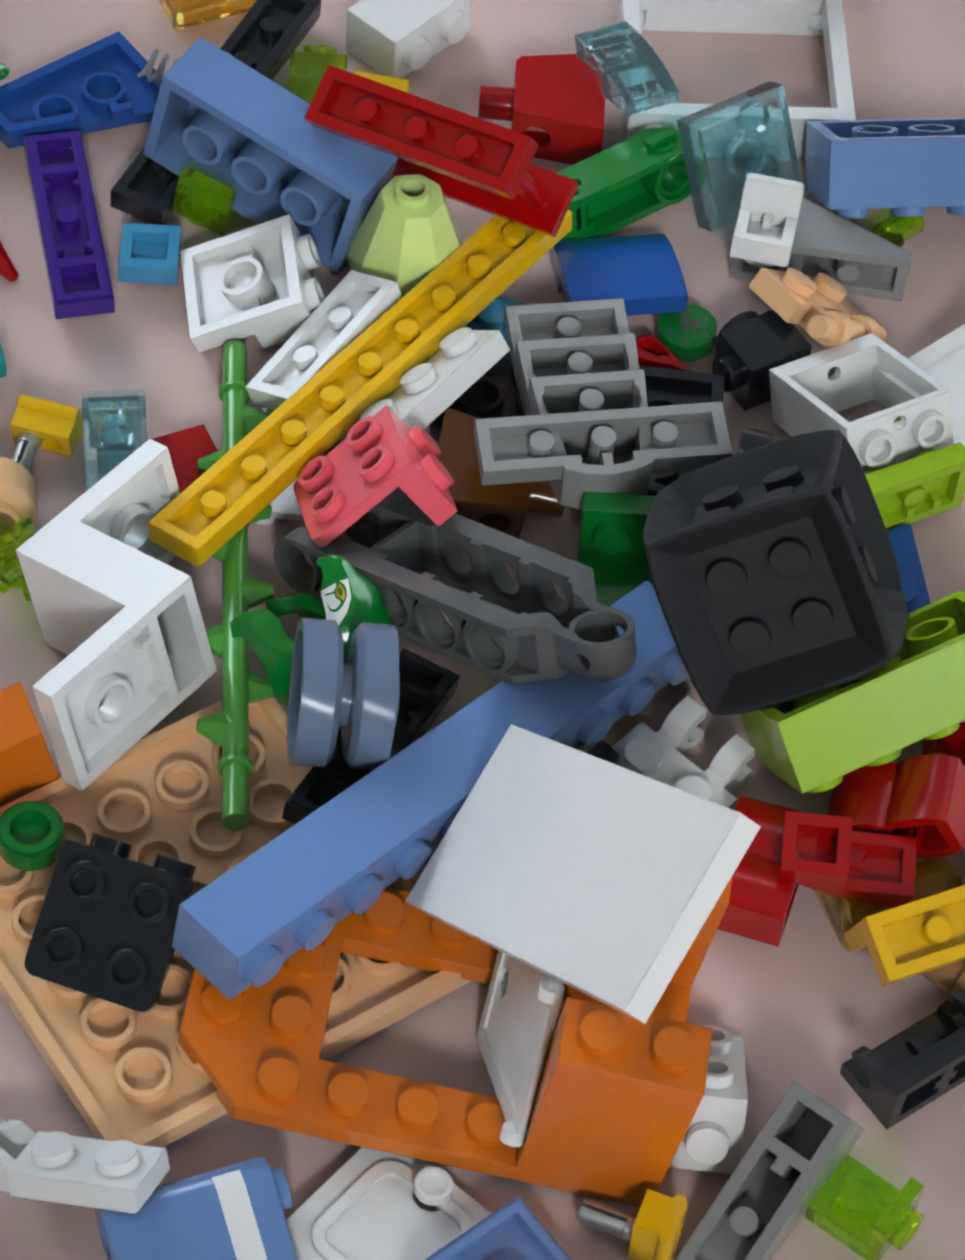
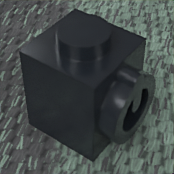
[712,309,812,411]

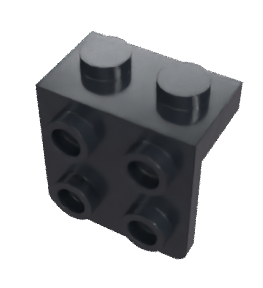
[24,833,208,1012]

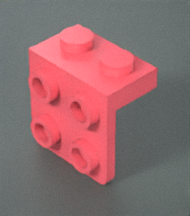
[293,405,458,547]

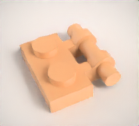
[748,268,887,347]

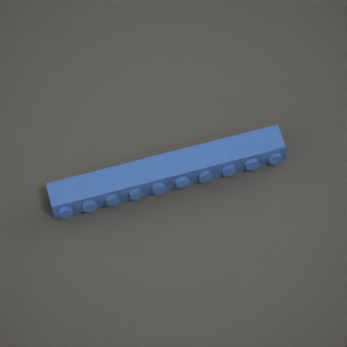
[172,581,689,1001]

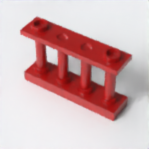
[304,65,579,237]

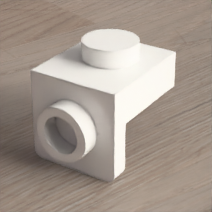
[729,173,804,268]

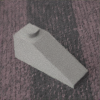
[730,188,912,301]
[675,1081,864,1260]

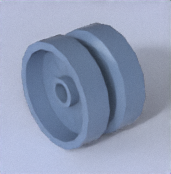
[287,618,400,771]

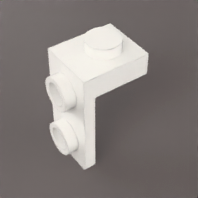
[669,1025,748,1174]

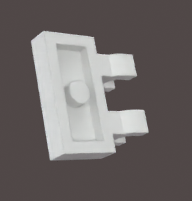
[612,695,756,810]

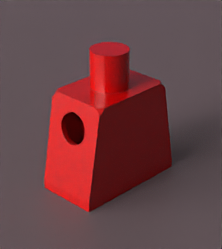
[478,53,607,165]

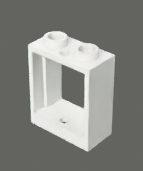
[769,333,954,472]

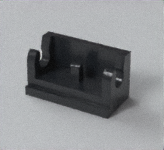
[840,987,965,1129]

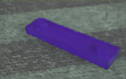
[23,130,115,319]

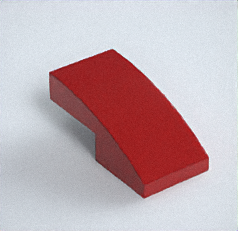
[780,811,917,907]

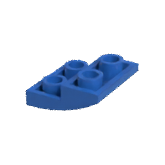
[549,234,688,316]

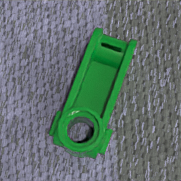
[557,127,702,240]

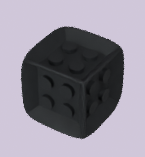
[643,430,907,715]

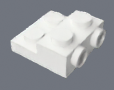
[180,214,325,353]

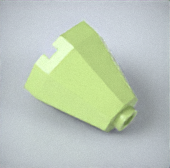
[346,174,463,296]

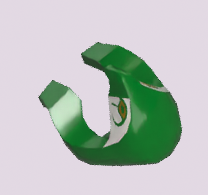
[230,554,394,707]

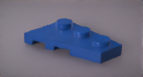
[0,31,160,149]

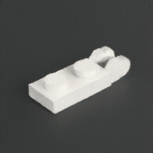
[0,1118,170,1214]

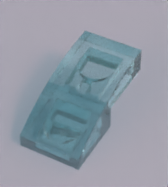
[575,21,679,115]

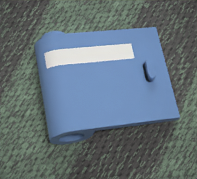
[95,1156,298,1260]

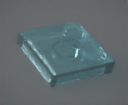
[677,81,802,232]

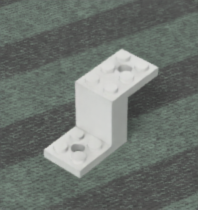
[16,439,217,791]

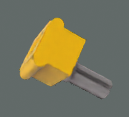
[10,394,84,471]
[577,1189,688,1260]

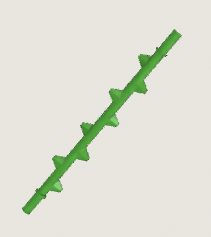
[196,340,274,831]

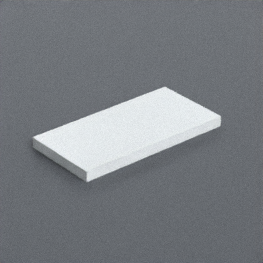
[405,724,761,1024]

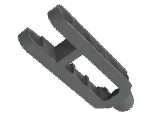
[274,490,637,684]

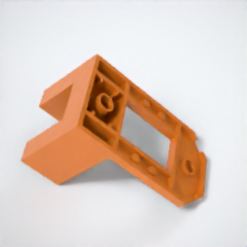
[178,875,733,1207]

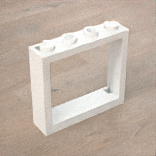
[616,0,856,160]

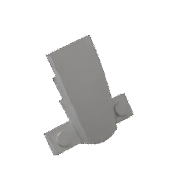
[473,298,733,510]

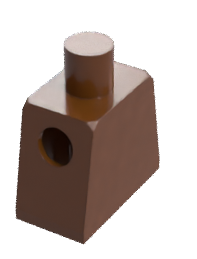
[437,408,565,538]

